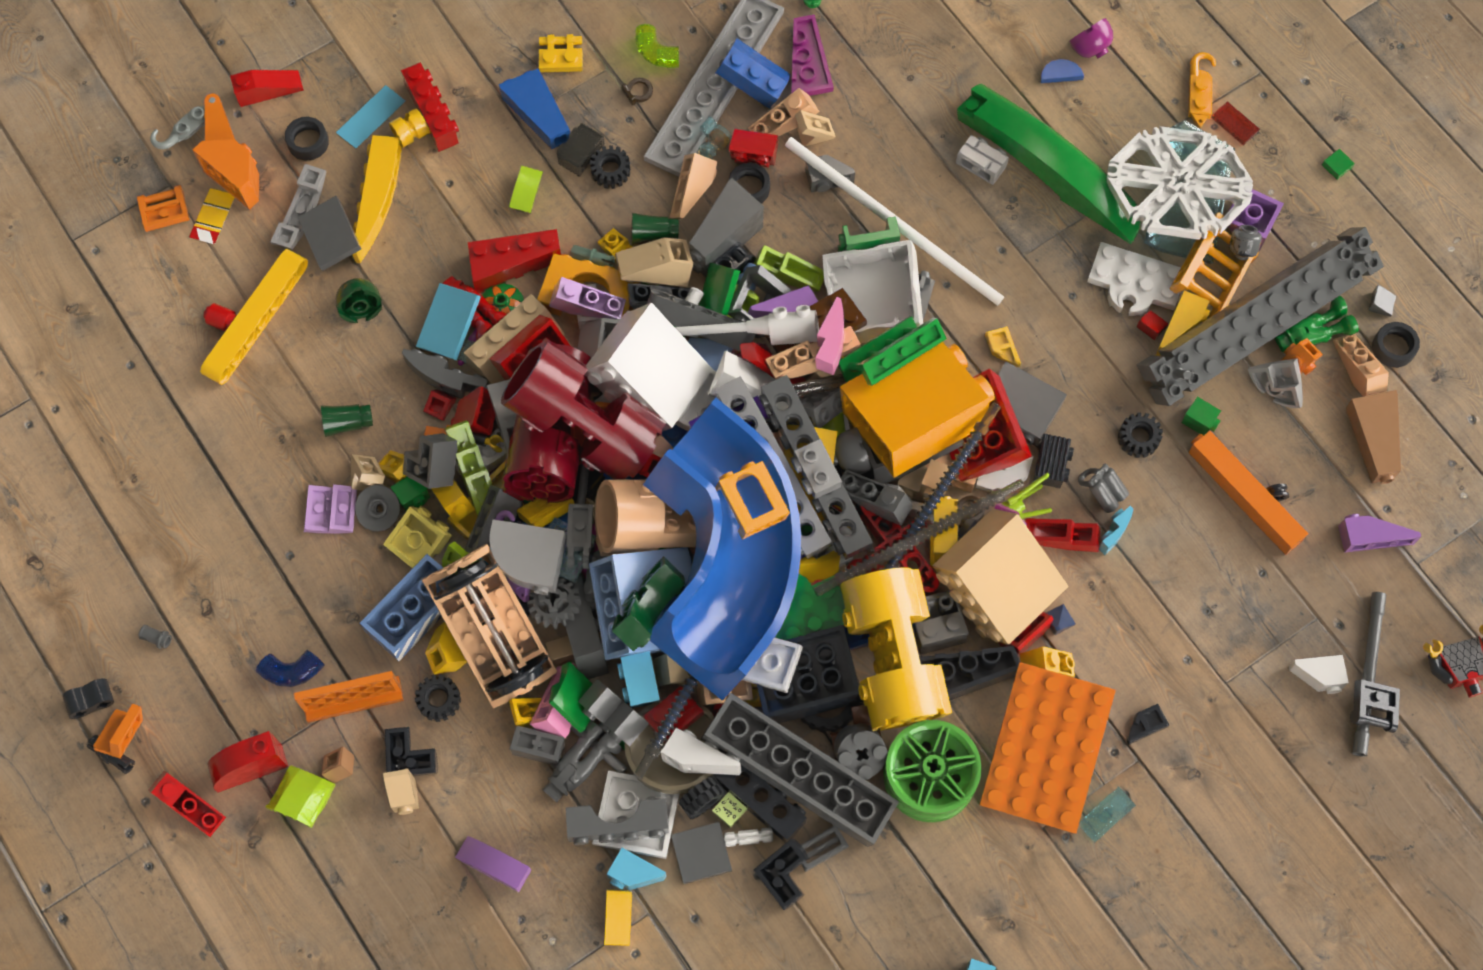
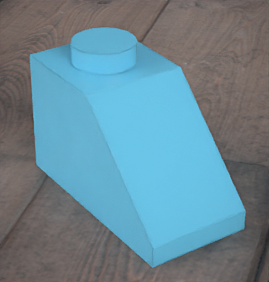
[607,848,666,890]

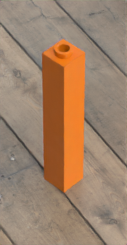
[1188,431,1309,555]

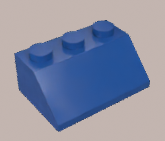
[715,38,791,109]

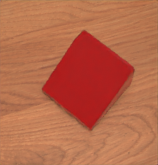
[1137,310,1169,340]
[423,389,456,421]

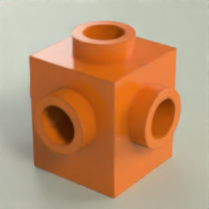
[1280,338,1323,376]

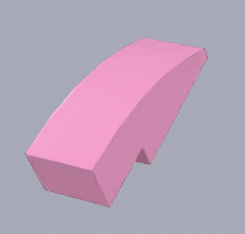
[815,297,844,375]

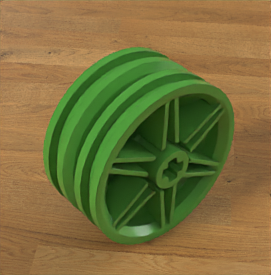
[883,720,981,822]

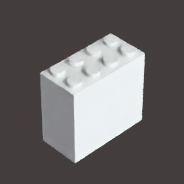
[585,303,713,431]

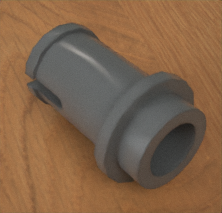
[138,625,172,649]

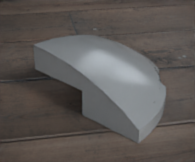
[1248,359,1303,408]

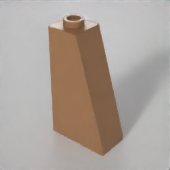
[1346,390,1401,484]

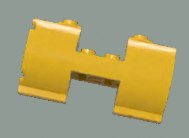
[840,568,952,731]

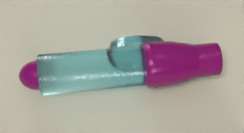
[457,328,477,366]

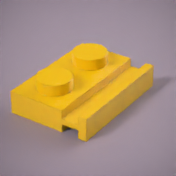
[516,498,574,527]

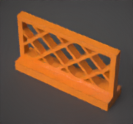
[294,671,404,723]

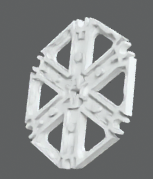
[1107,126,1253,240]

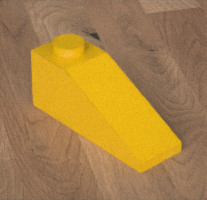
[1155,290,1210,356]

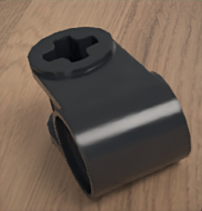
[715,242,756,274]

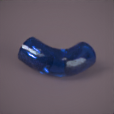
[256,650,325,687]

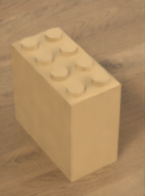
[932,509,1069,645]

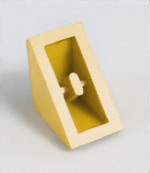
[509,698,542,729]

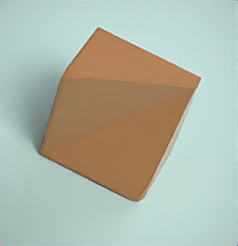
[321,747,354,783]

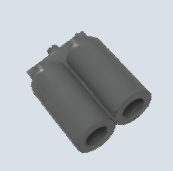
[1078,463,1129,513]

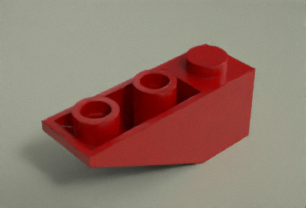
[148,771,226,837]

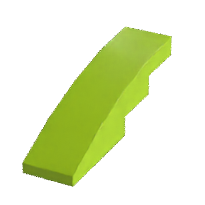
[444,420,492,517]

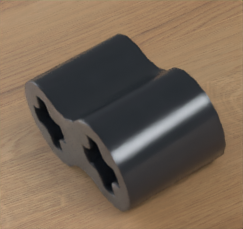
[62,678,114,719]

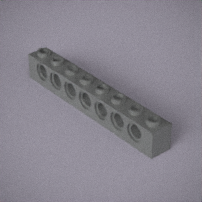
[759,375,873,560]

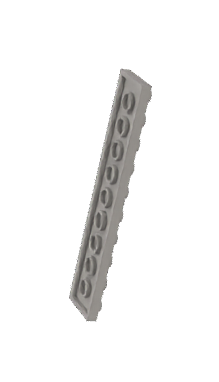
[644,0,784,177]

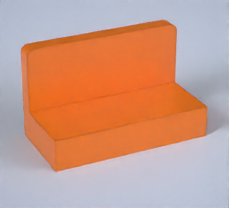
[93,704,143,759]

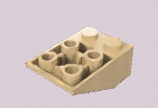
[616,237,693,287]

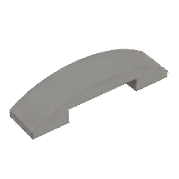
[271,164,326,250]

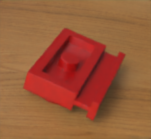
[643,686,704,744]

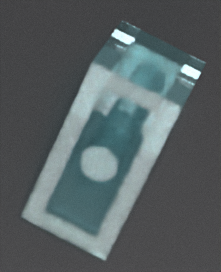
[1079,787,1136,843]

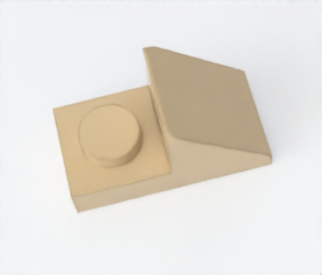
[795,110,836,146]
[351,454,385,490]

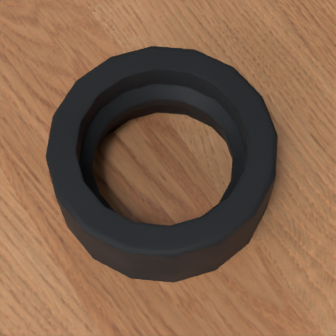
[285,116,329,161]
[728,163,770,204]
[1372,322,1420,368]

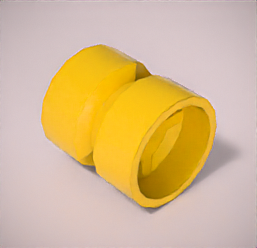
[389,108,430,148]

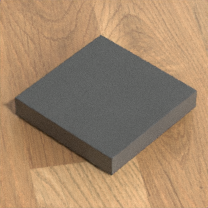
[671,822,732,884]

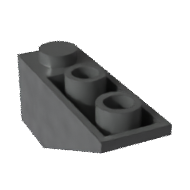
[841,469,913,526]

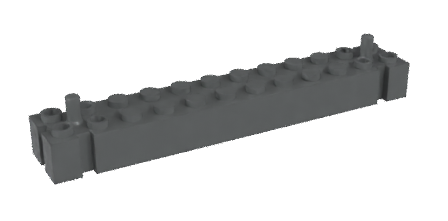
[1137,227,1384,406]

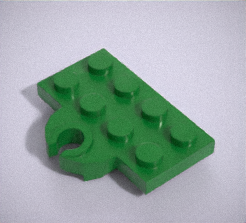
[775,574,845,640]

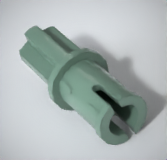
[570,245,615,267]

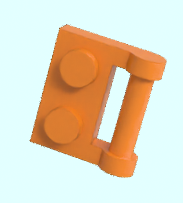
[137,185,190,232]

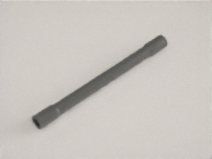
[1352,592,1387,757]

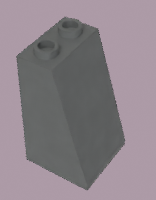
[689,178,764,277]

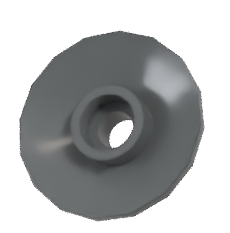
[355,485,400,531]

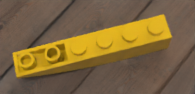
[352,135,402,264]

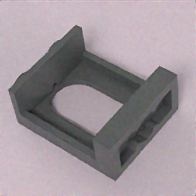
[728,265,791,338]

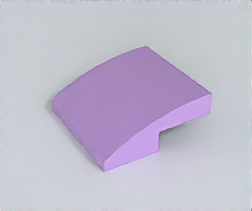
[304,484,357,534]

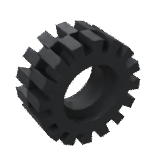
[590,145,631,189]
[1118,412,1163,458]
[415,674,461,722]
[678,776,726,819]

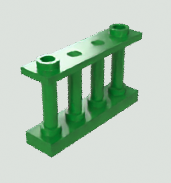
[838,316,947,386]

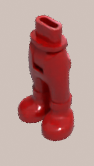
[442,276,508,341]

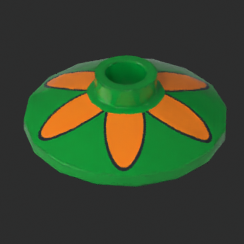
[482,283,524,322]

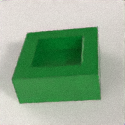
[1322,149,1355,180]

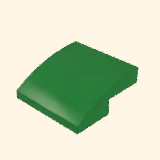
[698,262,740,315]
[549,661,592,733]

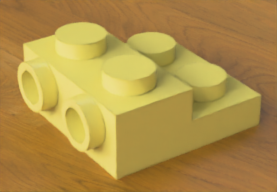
[383,506,452,569]

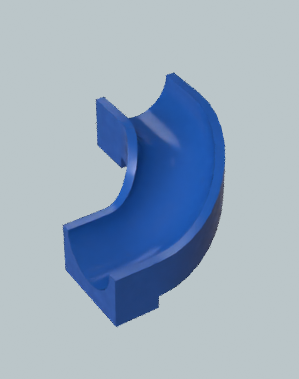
[643,398,801,701]

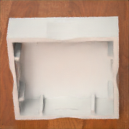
[822,240,923,344]

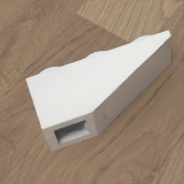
[661,728,742,775]

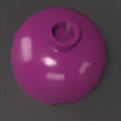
[1069,18,1114,59]

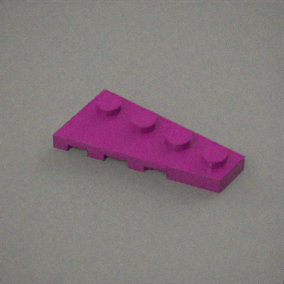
[791,14,834,96]

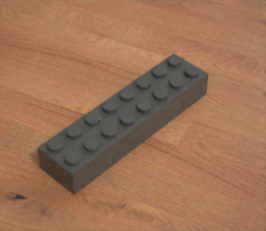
[701,693,899,847]

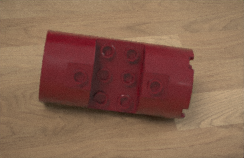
[501,337,666,480]
[503,344,593,503]

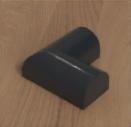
[385,727,438,776]
[754,838,809,910]

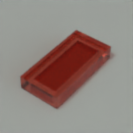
[1211,101,1260,146]

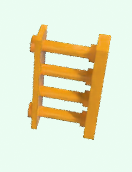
[1169,212,1259,318]

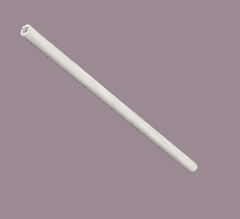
[785,137,1004,306]

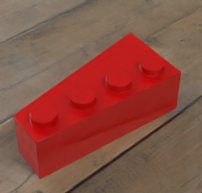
[468,229,561,293]

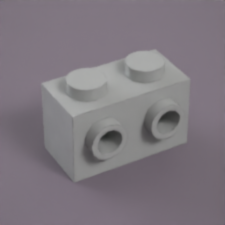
[792,439,842,500]

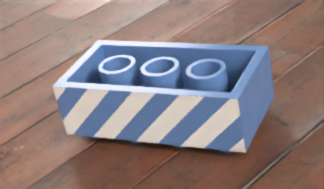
[360,554,450,662]

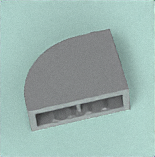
[490,520,567,595]

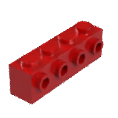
[401,62,459,152]

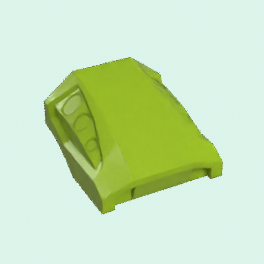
[265,765,335,828]

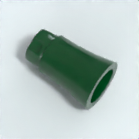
[631,213,679,244]
[321,404,373,437]

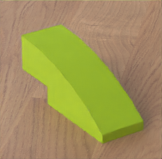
[754,245,824,292]

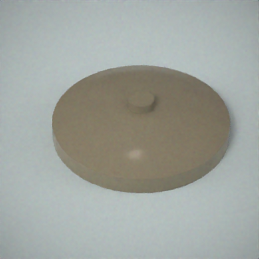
[625,700,714,794]

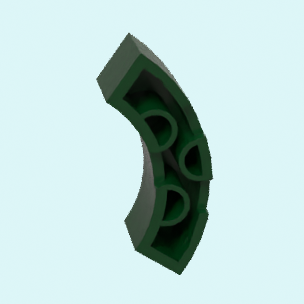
[612,556,686,652]

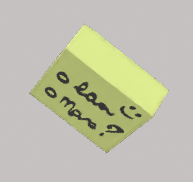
[712,792,747,828]

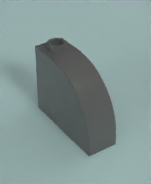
[999,361,1067,447]

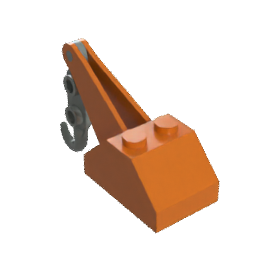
[150,93,259,210]

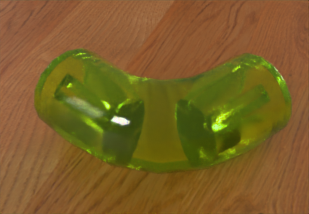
[635,24,679,68]

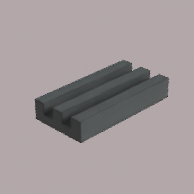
[801,826,849,872]

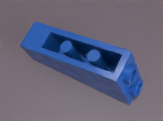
[498,69,572,149]

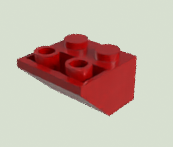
[729,129,779,168]

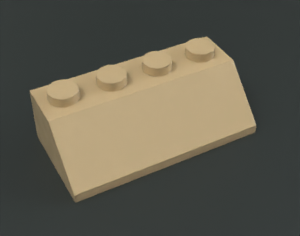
[464,294,565,385]

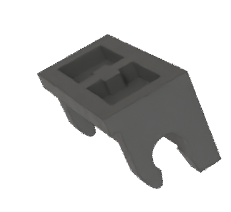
[510,726,565,766]

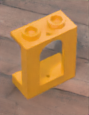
[715,461,790,540]

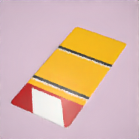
[189,188,235,244]

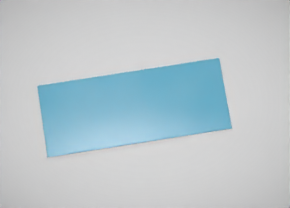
[336,85,406,148]

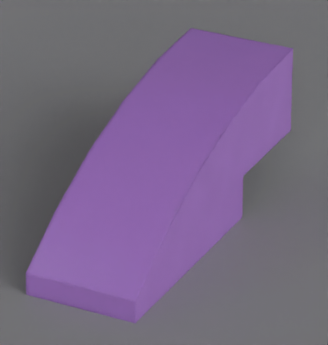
[455,836,531,893]

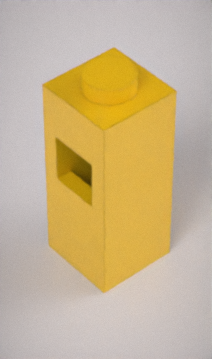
[431,479,475,523]

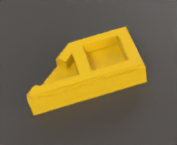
[985,326,1021,367]

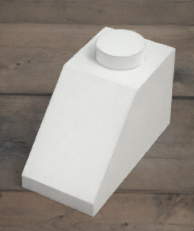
[1289,655,1349,694]

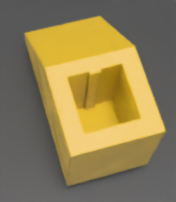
[425,622,467,674]
[1020,646,1075,677]

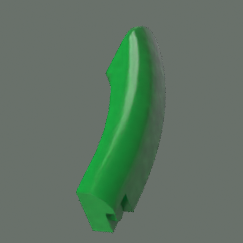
[957,84,1140,244]

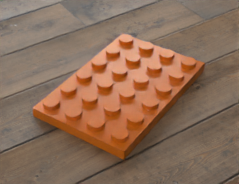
[979,662,1116,834]

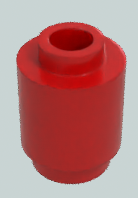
[203,303,237,331]

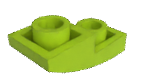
[509,165,543,214]

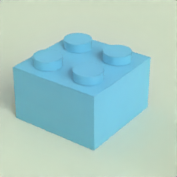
[617,651,660,708]

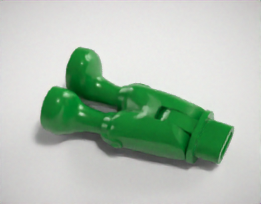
[1275,296,1359,352]

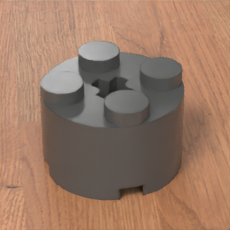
[834,723,888,780]

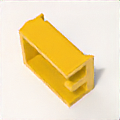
[930,496,958,568]

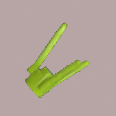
[1001,473,1052,519]

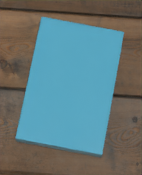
[416,283,481,361]

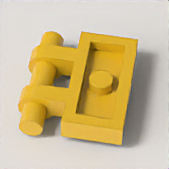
[539,34,583,72]

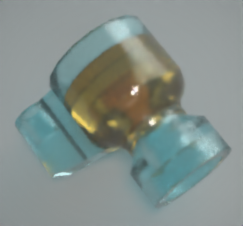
[699,116,732,159]

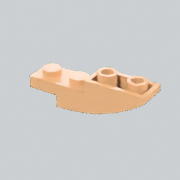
[765,326,861,380]

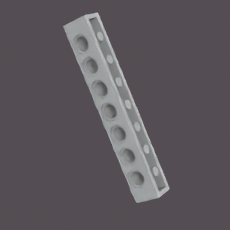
[715,376,833,559]

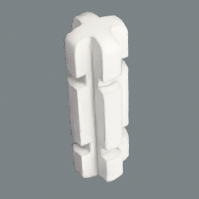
[724,828,773,847]

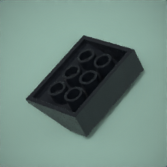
[757,625,864,724]

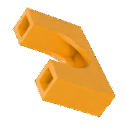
[537,254,641,318]

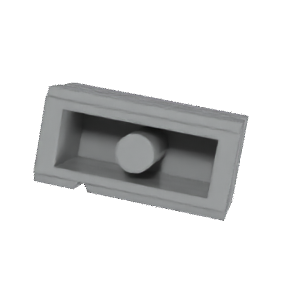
[956,135,1009,185]

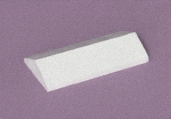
[708,351,801,414]

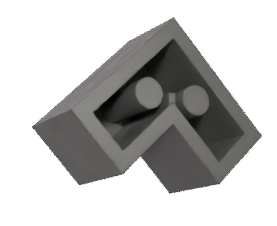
[403,433,457,489]
[578,679,649,746]

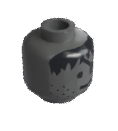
[1229,225,1262,260]

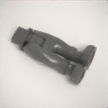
[543,720,623,802]

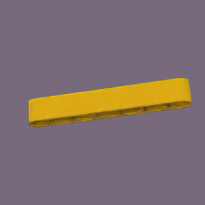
[200,249,308,385]

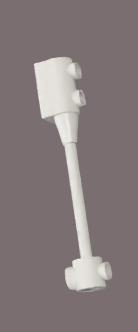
[674,305,819,345]

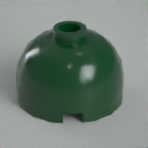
[335,278,382,323]

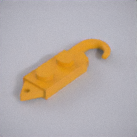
[1188,52,1216,129]

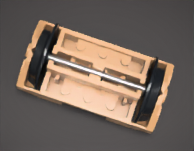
[421,544,557,708]

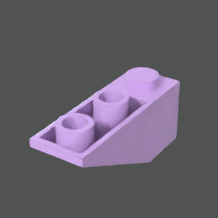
[549,277,626,319]

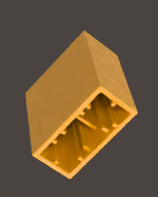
[840,342,995,478]

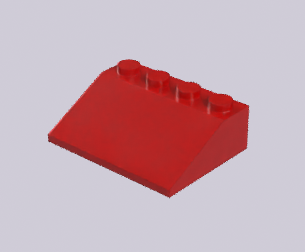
[949,368,1032,482]

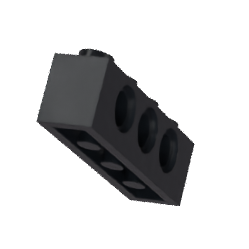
[713,765,807,843]

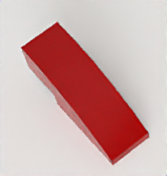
[1025,518,1101,552]

